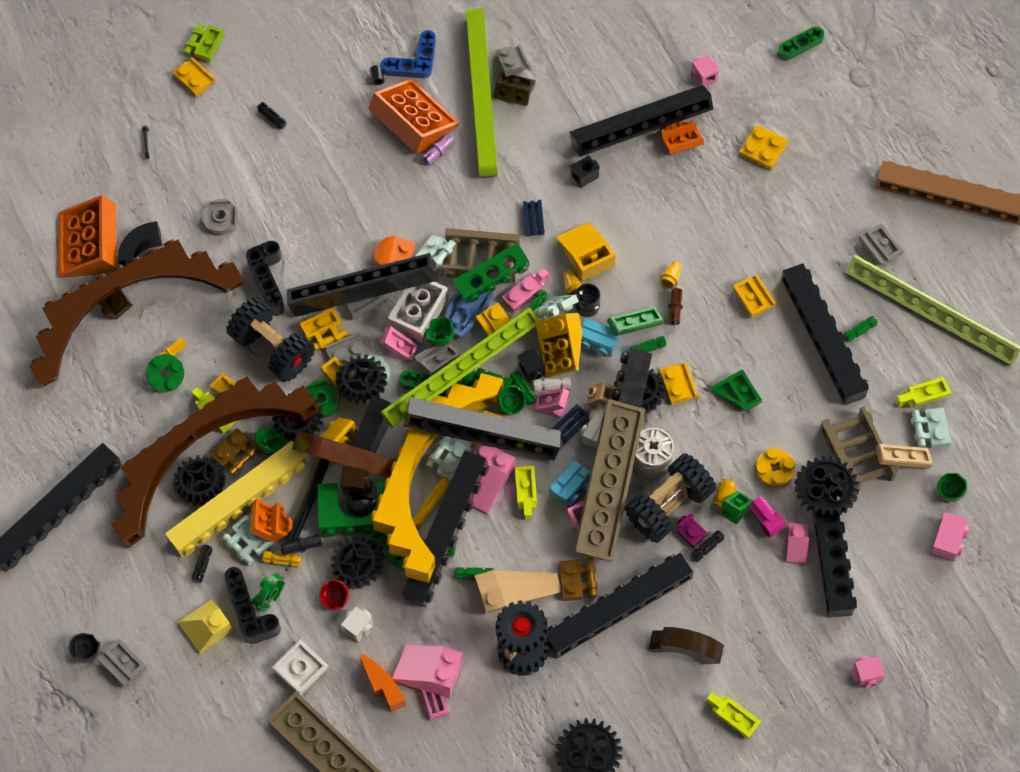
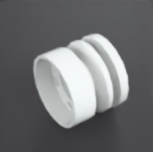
[633,428,674,478]

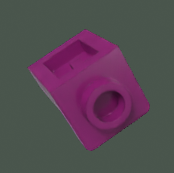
[676,513,708,548]

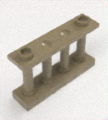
[440,228,520,284]
[819,406,898,490]

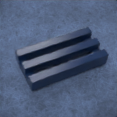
[523,200,545,236]
[551,404,590,444]

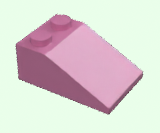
[472,444,516,515]
[392,645,463,698]

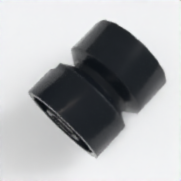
[576,283,600,317]

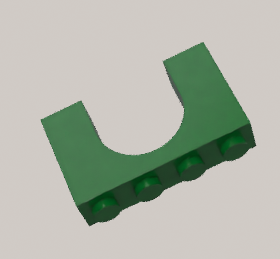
[318,480,386,537]

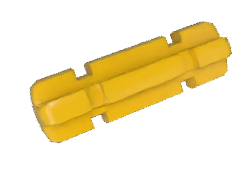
[262,551,301,567]

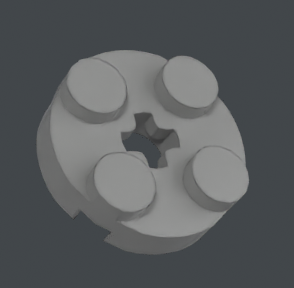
[202,199,239,234]

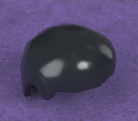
[347,495,376,517]
[68,633,100,663]

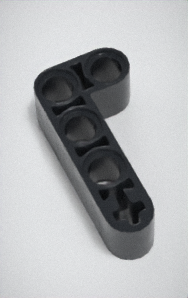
[246,240,285,316]
[225,567,281,644]

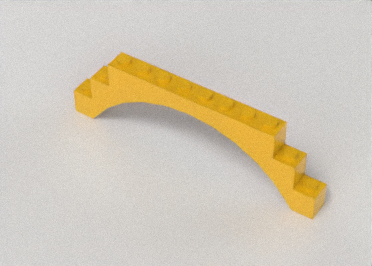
[371,373,503,583]

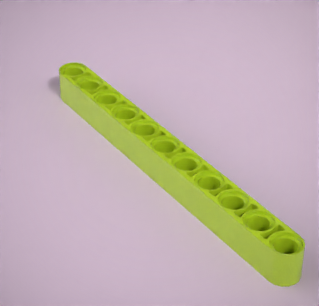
[466,8,498,177]

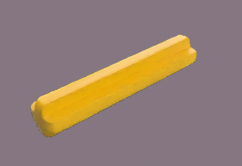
[412,477,450,528]

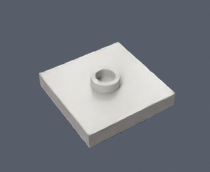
[271,639,329,695]

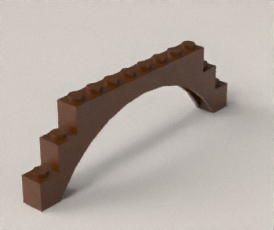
[29,239,244,388]
[111,376,320,548]

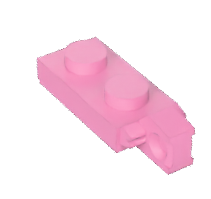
[502,269,549,312]

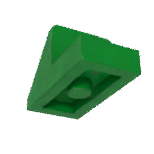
[721,490,753,524]

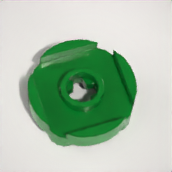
[146,354,185,393]
[306,380,341,419]
[252,573,285,612]

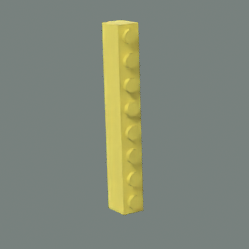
[165,441,308,557]

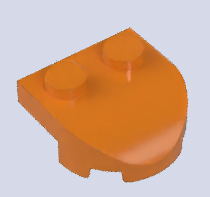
[661,120,704,155]
[372,236,415,266]
[250,499,292,541]

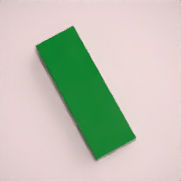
[607,306,664,336]

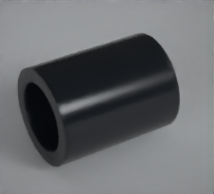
[370,65,385,85]

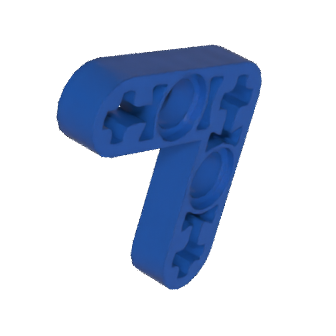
[380,30,436,78]

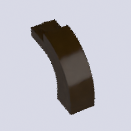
[648,627,724,664]

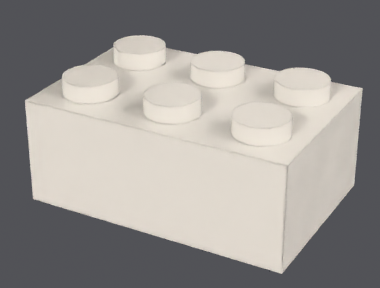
[388,282,449,343]

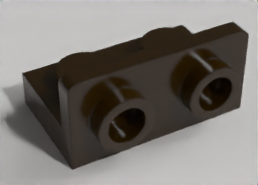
[494,72,536,106]
[98,289,133,320]

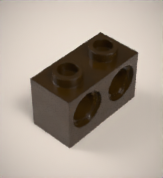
[340,467,373,497]

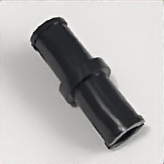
[280,534,322,556]

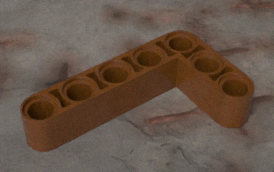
[292,431,397,478]

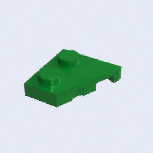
[711,369,762,412]

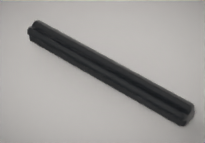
[286,458,330,543]

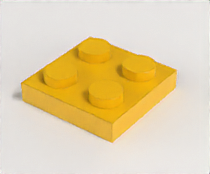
[739,124,789,171]

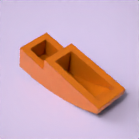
[359,654,406,712]

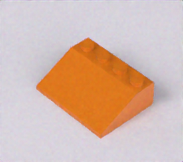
[368,79,459,154]
[59,195,117,278]

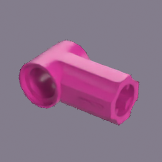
[748,497,787,538]

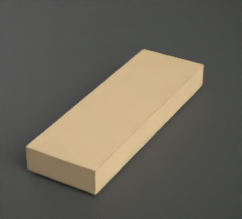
[875,444,933,468]

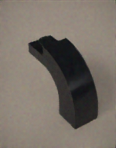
[118,221,163,284]

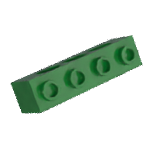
[453,242,530,303]

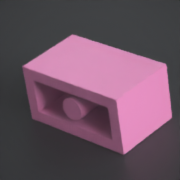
[931,512,969,562]

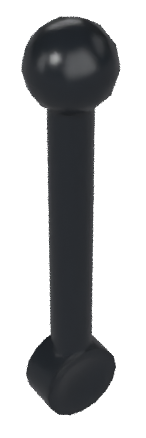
[142,126,150,159]

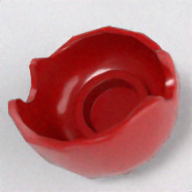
[319,579,350,610]

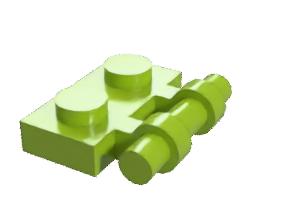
[183,23,225,62]

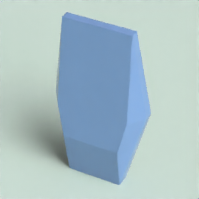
[445,281,496,339]

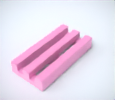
[421,690,450,721]

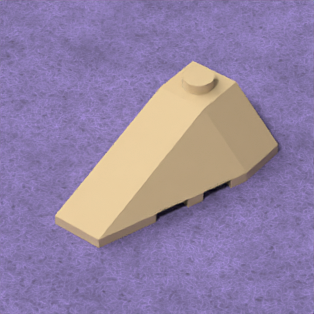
[475,570,562,614]

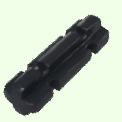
[257,102,287,129]
[691,530,725,562]
[191,545,213,583]

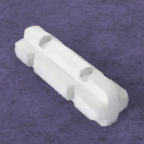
[533,377,571,391]

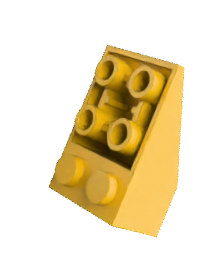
[556,222,615,282]
[535,313,582,378]

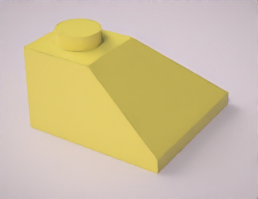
[178,600,233,654]

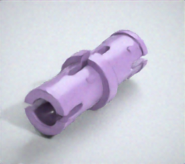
[422,133,456,165]

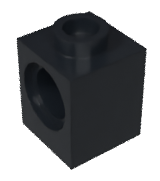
[571,155,600,188]
[517,348,545,382]

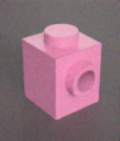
[691,55,719,86]
[851,656,885,688]

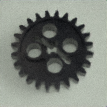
[794,455,860,518]
[556,718,623,772]

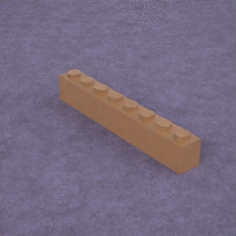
[875,161,1020,225]

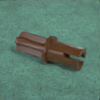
[668,287,683,325]

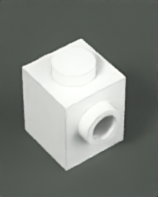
[341,607,373,642]

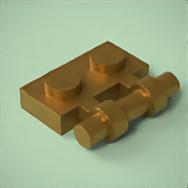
[210,428,259,476]
[559,558,598,601]

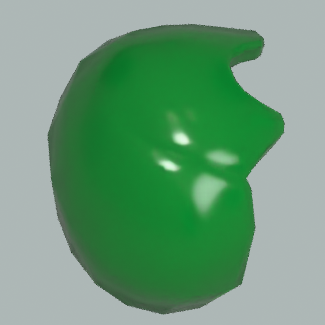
[426,317,454,346]
[497,385,526,415]
[255,426,286,455]
[937,473,967,502]

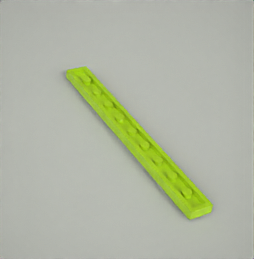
[380,307,539,428]

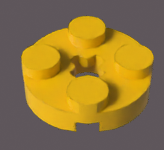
[756,448,795,488]

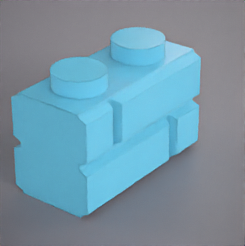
[581,318,621,357]
[549,460,591,508]

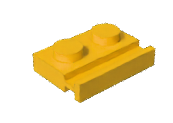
[172,57,216,97]
[732,274,776,318]
[475,303,511,337]
[659,362,698,405]

